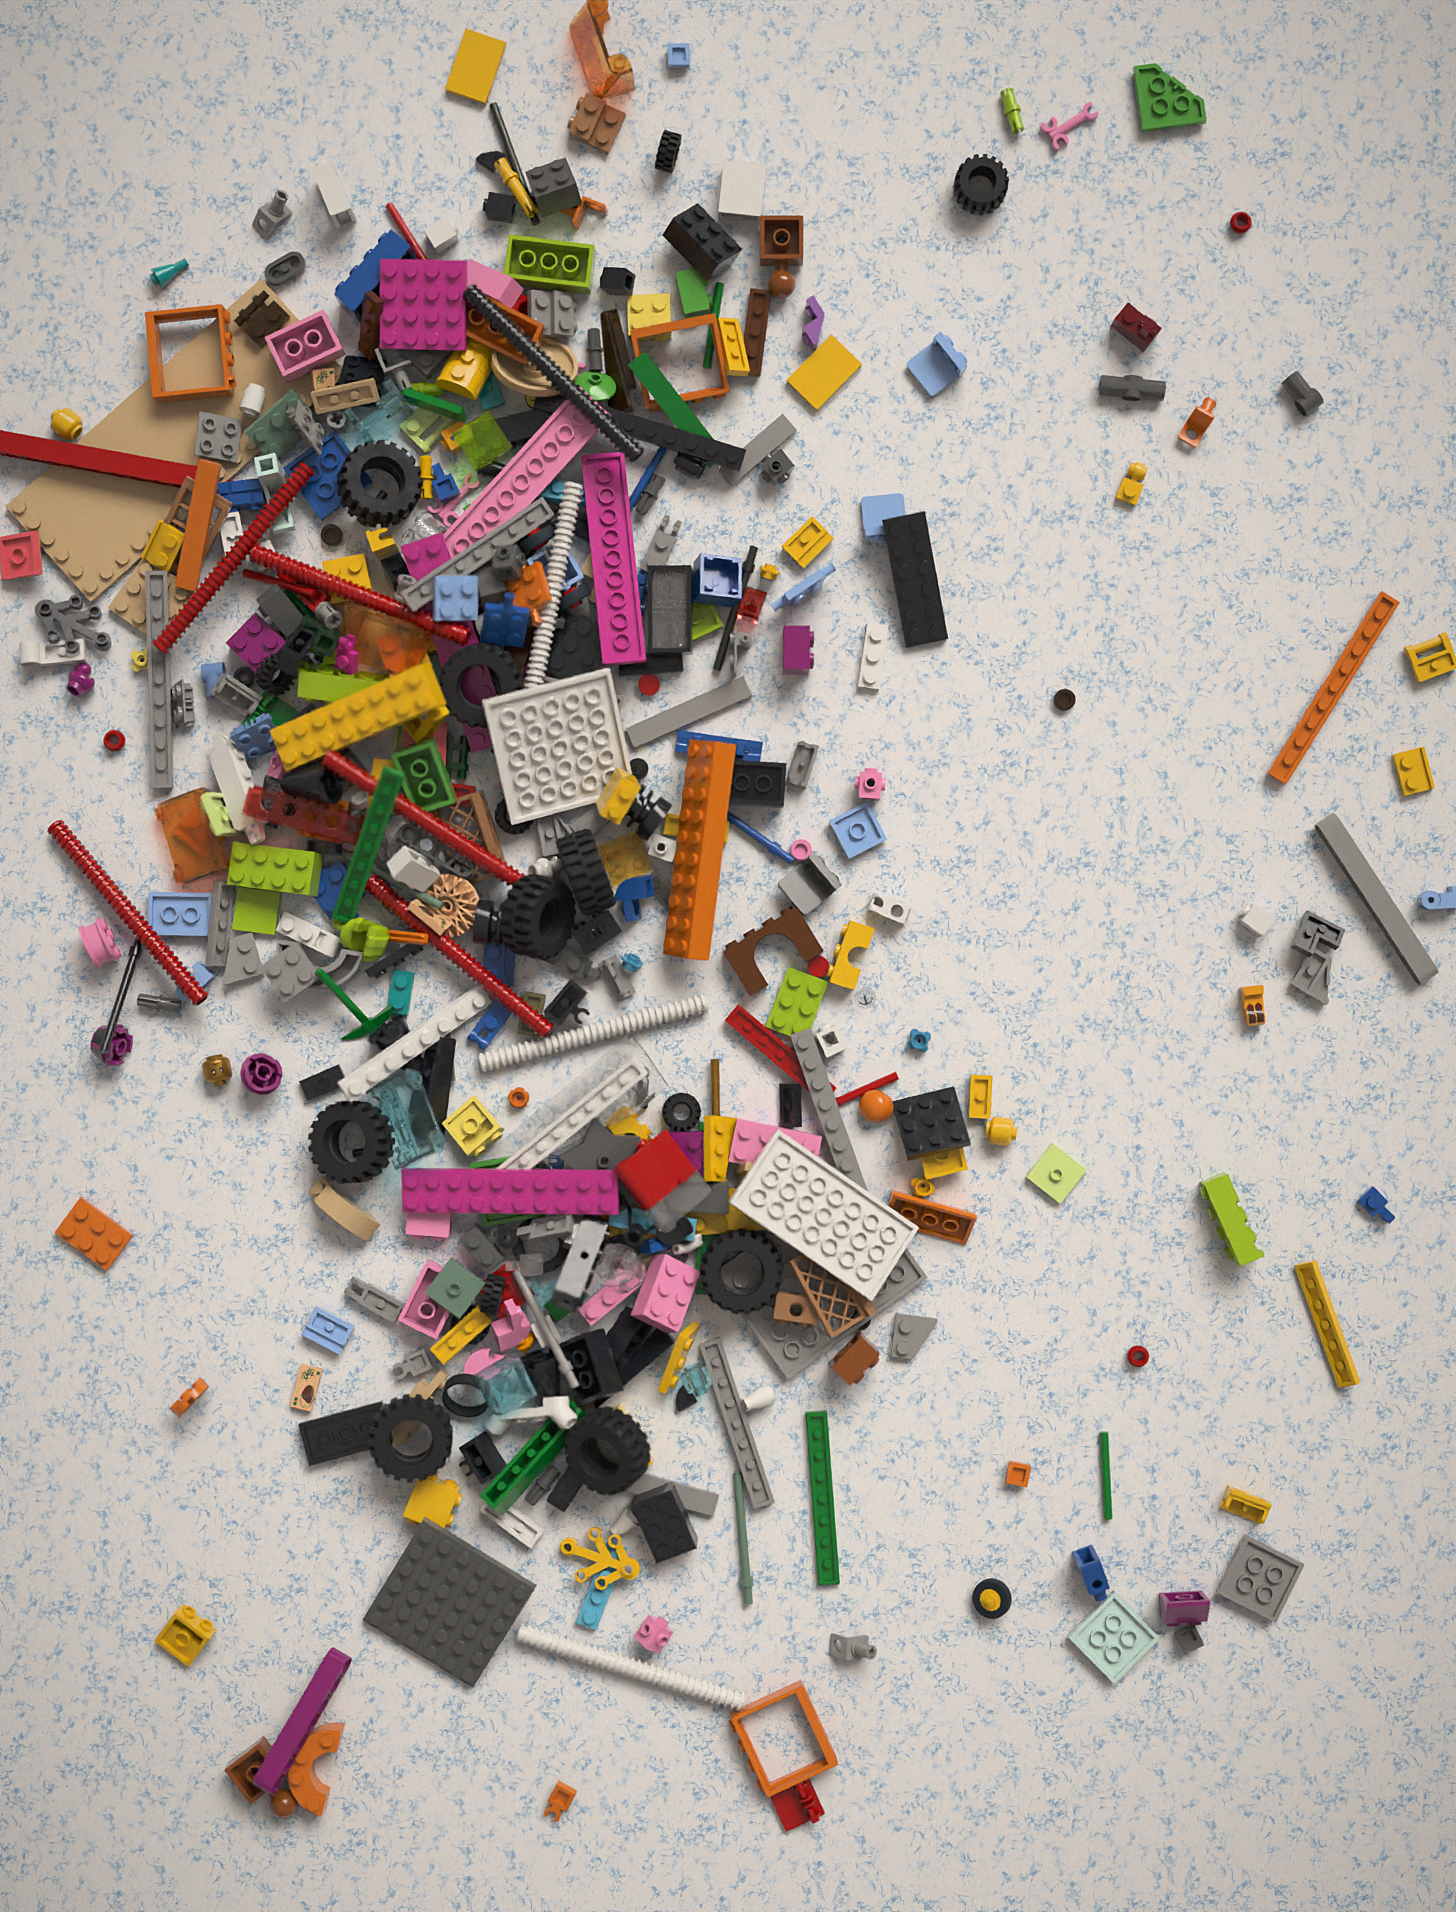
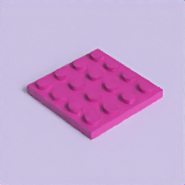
[380,259,467,351]

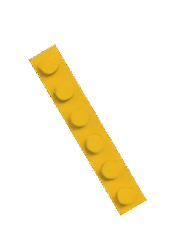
[1294,1260,1360,1388]

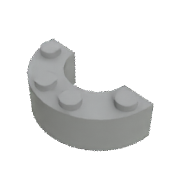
[277,939,364,989]

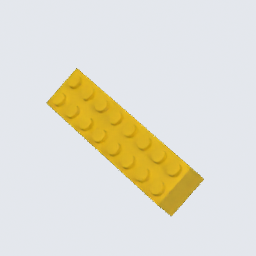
[269,664,447,771]

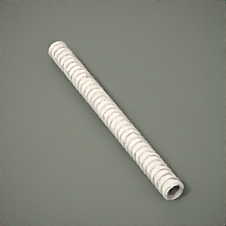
[523,482,583,689]
[478,994,708,1072]
[516,1623,745,1712]

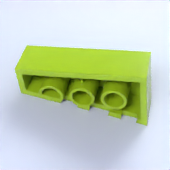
[1199,1172,1265,1266]

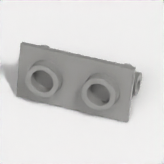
[597,954,636,1002]

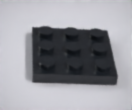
[892,1086,971,1161]

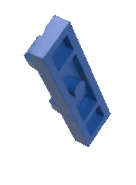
[675,730,763,761]

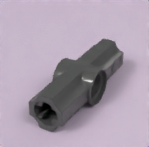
[1098,375,1166,401]

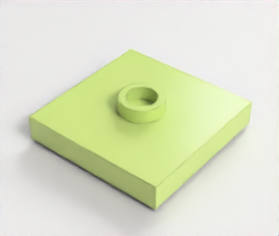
[1026,1143,1087,1204]

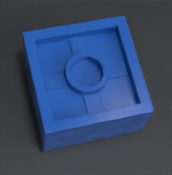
[693,553,742,608]

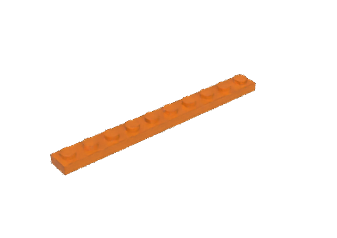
[1266,591,1400,785]

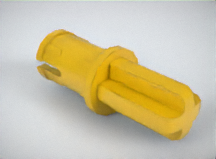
[419,455,434,499]

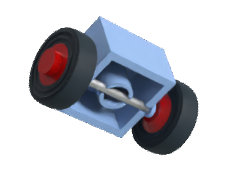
[518,525,591,612]

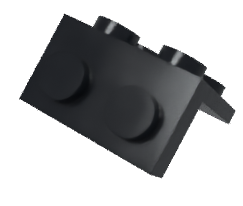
[338,355,387,409]

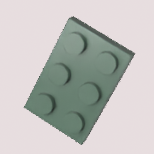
[244,388,321,460]

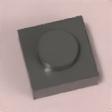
[1174,1625,1204,1654]

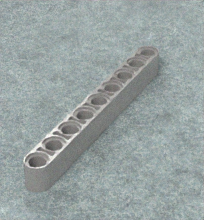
[1314,813,1438,985]

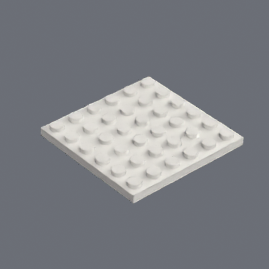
[482,668,632,825]

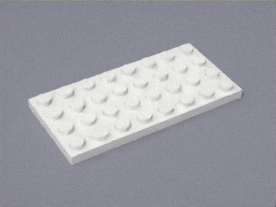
[728,1129,919,1301]

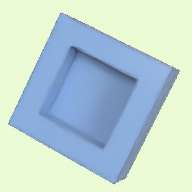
[668,43,690,68]

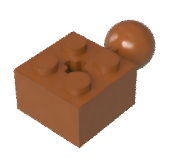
[760,215,803,299]
[224,1736,298,1819]

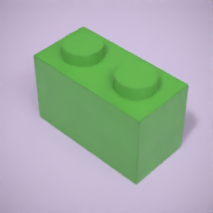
[675,268,713,319]

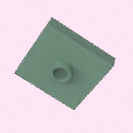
[425,1257,485,1319]

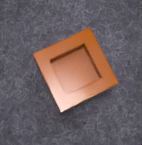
[1005,1460,1031,1487]

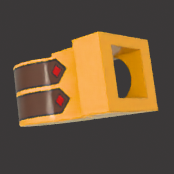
[1240,985,1266,1026]

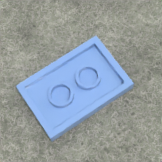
[148,892,212,936]

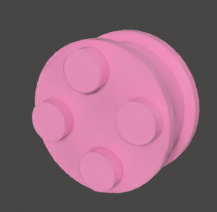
[78,917,122,970]

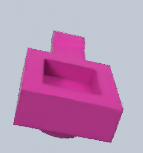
[335,634,359,675]

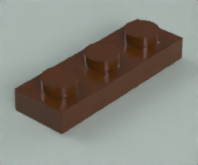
[358,291,384,360]

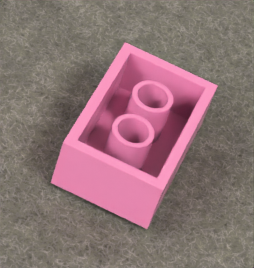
[265,309,346,382]
[631,1254,700,1333]
[398,1259,451,1339]

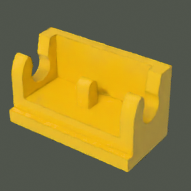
[365,528,400,559]
[1219,1485,1272,1524]

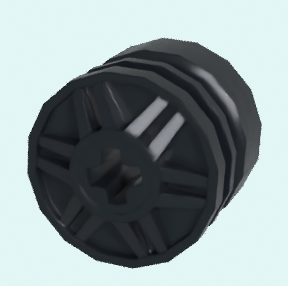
[621,783,672,841]
[473,899,508,948]

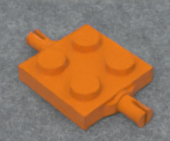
[504,561,552,626]

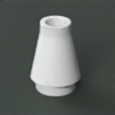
[741,1386,775,1411]
[610,1507,639,1536]

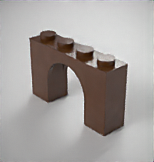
[723,906,824,996]

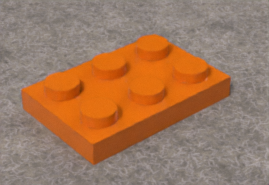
[54,1197,134,1271]

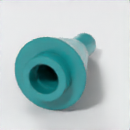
[149,258,189,288]

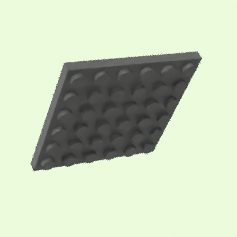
[363,1517,537,1688]

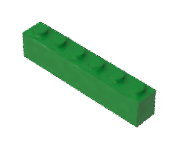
[479,1398,587,1515]

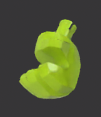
[332,917,390,962]

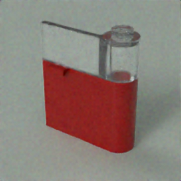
[613,1129,712,1233]

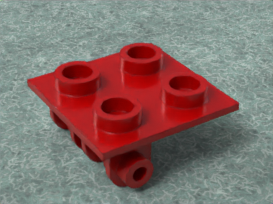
[770,1778,825,1832]

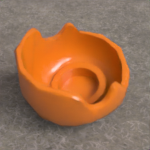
[858,1090,894,1123]

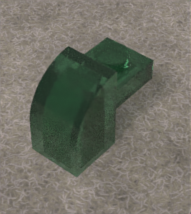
[300,614,343,657]

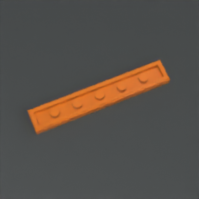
[175,459,222,592]

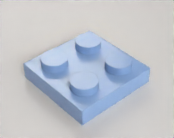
[433,575,478,621]
[829,801,887,859]

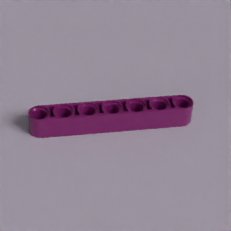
[253,1647,352,1795]

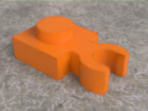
[544,1780,577,1822]

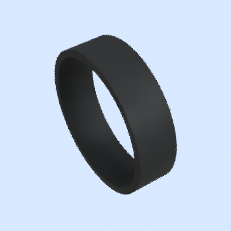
[442,1373,491,1417]

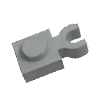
[392,1347,434,1380]

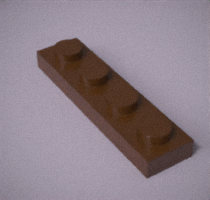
[743,288,771,378]

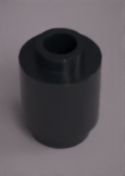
[673,453,707,480]

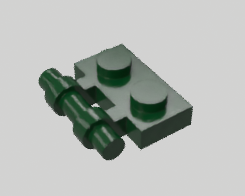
[446,734,470,779]

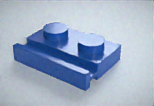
[483,942,515,986]

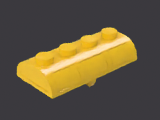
[435,336,493,401]

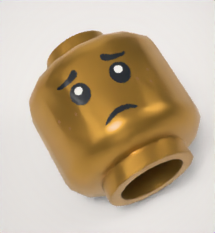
[202,1054,233,1087]

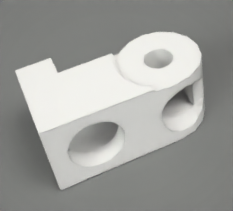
[868,893,912,925]

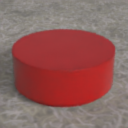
[638,674,660,696]
[807,956,829,977]

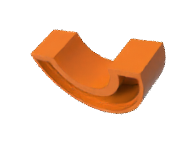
[288,1723,345,1817]

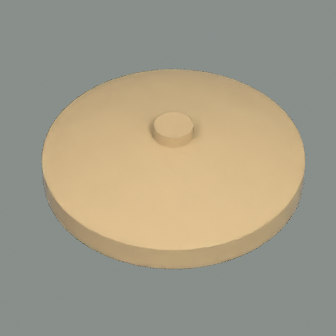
[491,337,578,397]

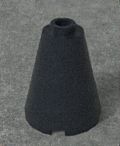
[280,763,344,804]
[367,1014,423,1075]
[517,1349,560,1407]

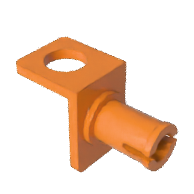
[560,196,608,230]
[1178,397,1217,448]

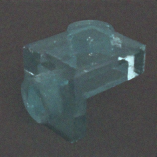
[530,1275,560,1299]

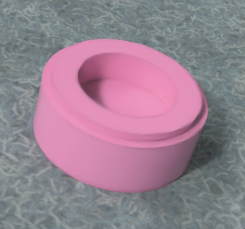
[790,839,812,861]

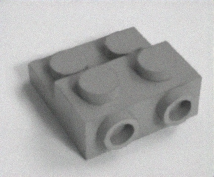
[527,289,578,340]

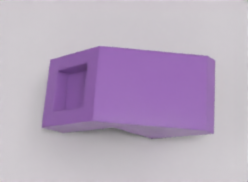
[801,295,825,351]

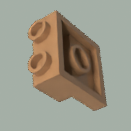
[567,93,626,155]

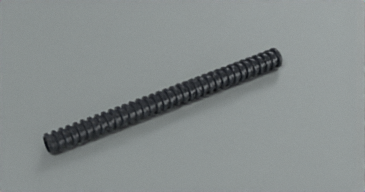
[462,284,644,463]

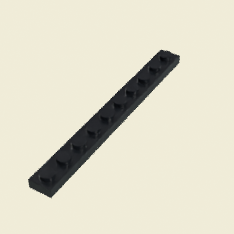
[533,394,746,472]

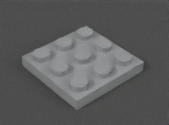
[1216,1534,1305,1623]

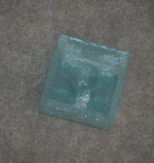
[473,1354,537,1417]

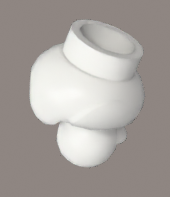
[528,855,563,877]

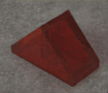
[737,586,767,625]

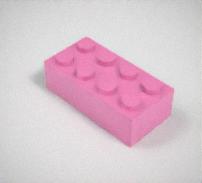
[729,1118,822,1164]

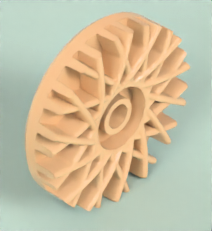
[424,873,479,937]

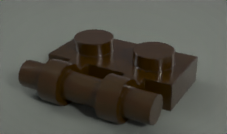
[234,290,291,348]

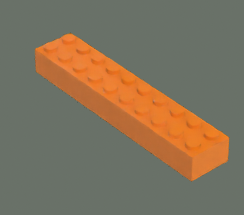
[663,739,736,961]

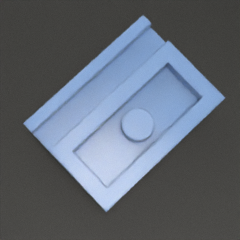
[301,1306,355,1355]

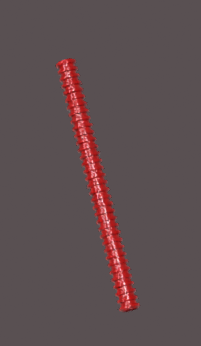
[152,462,315,655]
[249,544,471,646]
[321,749,525,888]
[47,820,209,1006]
[364,874,554,1039]

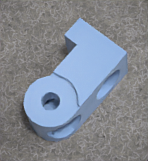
[1417,886,1456,910]
[176,961,217,1001]

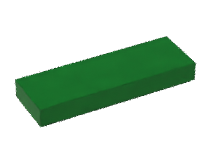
[402,387,468,423]

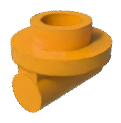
[516,1331,537,1354]

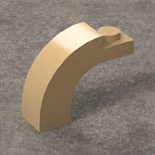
[308,1176,381,1241]

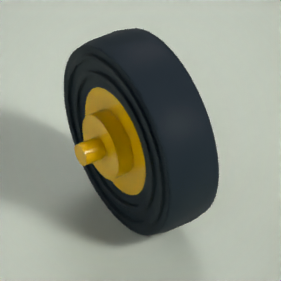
[972,1578,1012,1619]

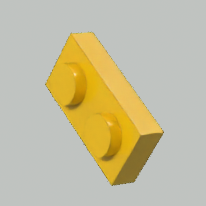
[968,1074,993,1119]

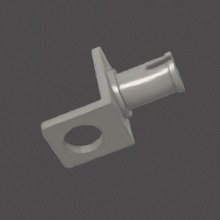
[252,190,292,239]
[375,348,412,392]
[830,1633,877,1660]

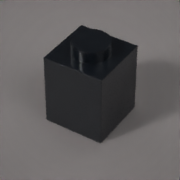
[483,192,516,224]
[600,267,636,296]

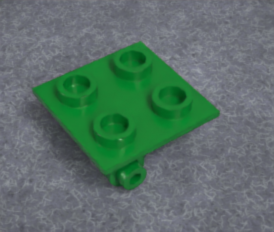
[241,691,299,727]

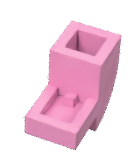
[491,1299,530,1352]
[463,1346,511,1381]

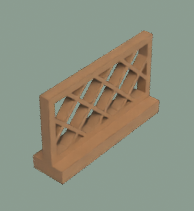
[434,790,505,884]
[788,1253,876,1338]

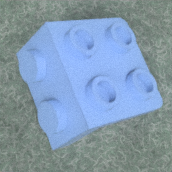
[907,332,967,396]
[861,493,905,542]

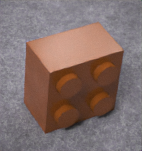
[830,1331,880,1386]

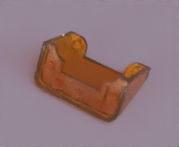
[569,0,635,100]
[339,601,432,677]
[155,787,230,886]

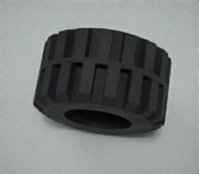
[953,154,1009,215]

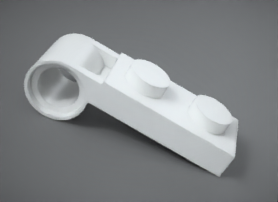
[19,639,87,667]
[276,911,341,958]

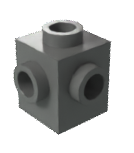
[760,449,795,486]
[492,544,525,580]

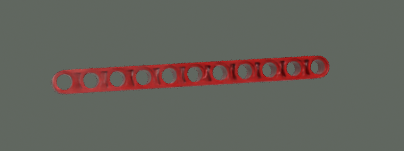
[0,430,197,488]

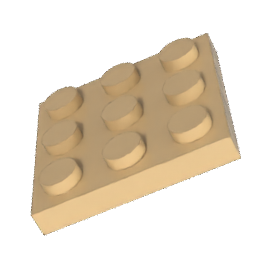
[108,559,196,635]

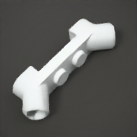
[486,1396,577,1435]

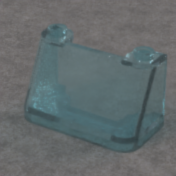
[366,1069,445,1170]

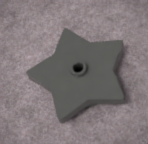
[560,1118,640,1170]

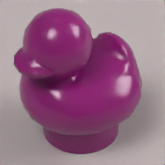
[66,662,95,697]

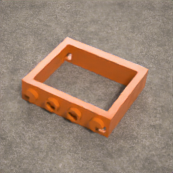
[145,304,237,403]
[630,313,730,412]
[729,1680,838,1798]

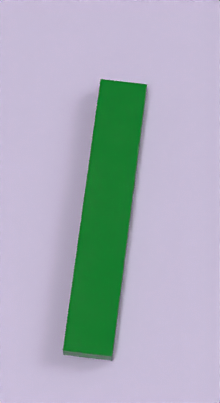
[628,351,714,468]

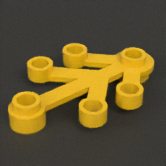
[560,1527,640,1590]

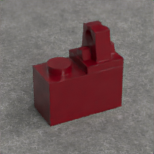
[1111,302,1162,353]

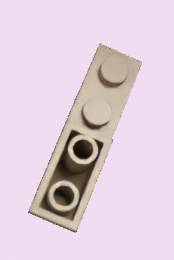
[393,1368,449,1447]

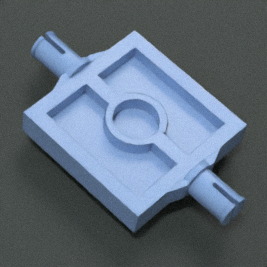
[771,563,836,612]

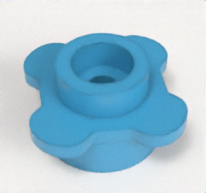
[621,953,643,972]
[907,1029,931,1052]

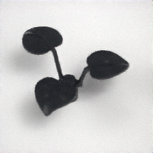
[605,1179,694,1272]

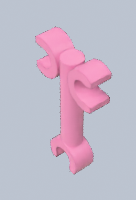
[1040,102,1098,151]
[428,473,481,528]

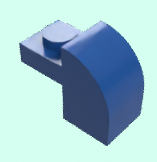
[615,874,655,922]

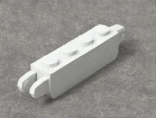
[209,733,268,844]

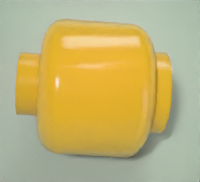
[50,408,83,440]
[985,1116,1018,1146]

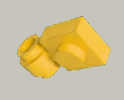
[1115,462,1148,506]

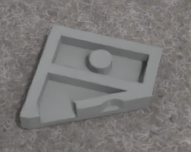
[535,813,573,857]
[223,932,264,985]
[1290,948,1332,1005]
[891,1313,938,1359]

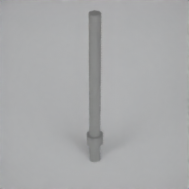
[512,1269,579,1389]

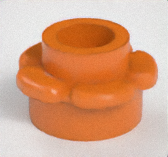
[508,1087,529,1108]

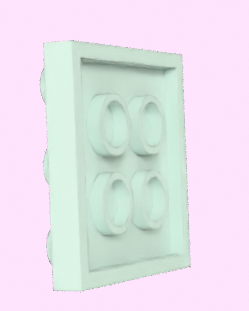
[1068,1590,1160,1684]

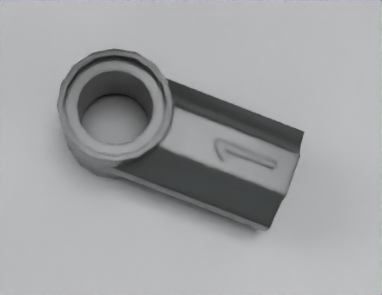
[1281,371,1324,416]

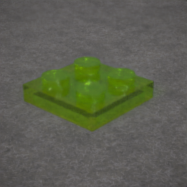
[452,410,512,471]

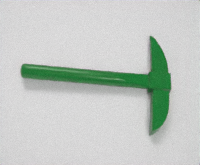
[315,968,392,1040]

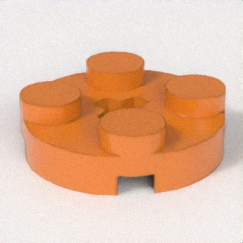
[169,1377,209,1417]

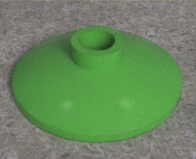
[575,371,616,402]

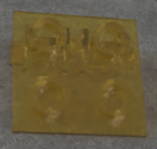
[597,830,653,886]

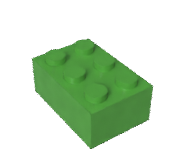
[391,737,457,812]

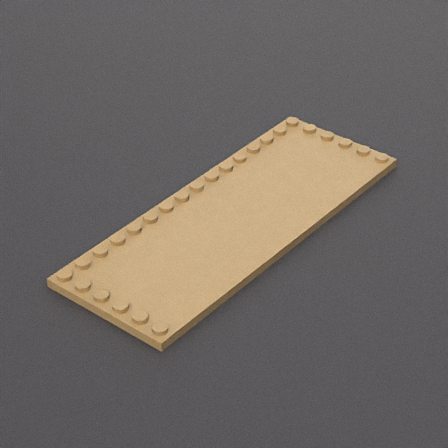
[5,278,342,603]

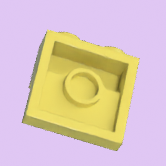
[627,293,672,343]
[442,1095,505,1158]

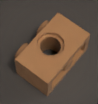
[773,1291,820,1327]

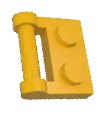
[1404,632,1456,683]

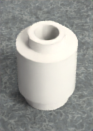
[239,383,266,418]

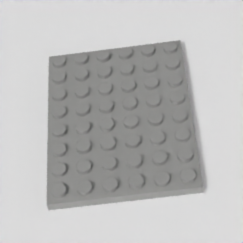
[721,1231,928,1379]

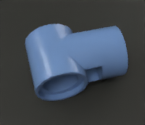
[201,662,226,699]

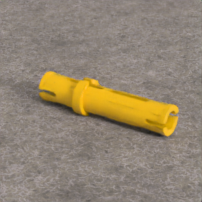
[494,158,539,218]

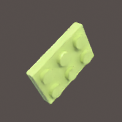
[200,792,246,836]

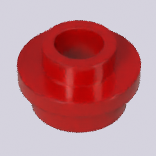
[1230,212,1252,234]
[103,730,126,752]
[1127,1345,1149,1367]

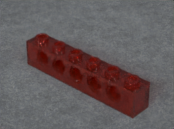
[241,785,366,846]

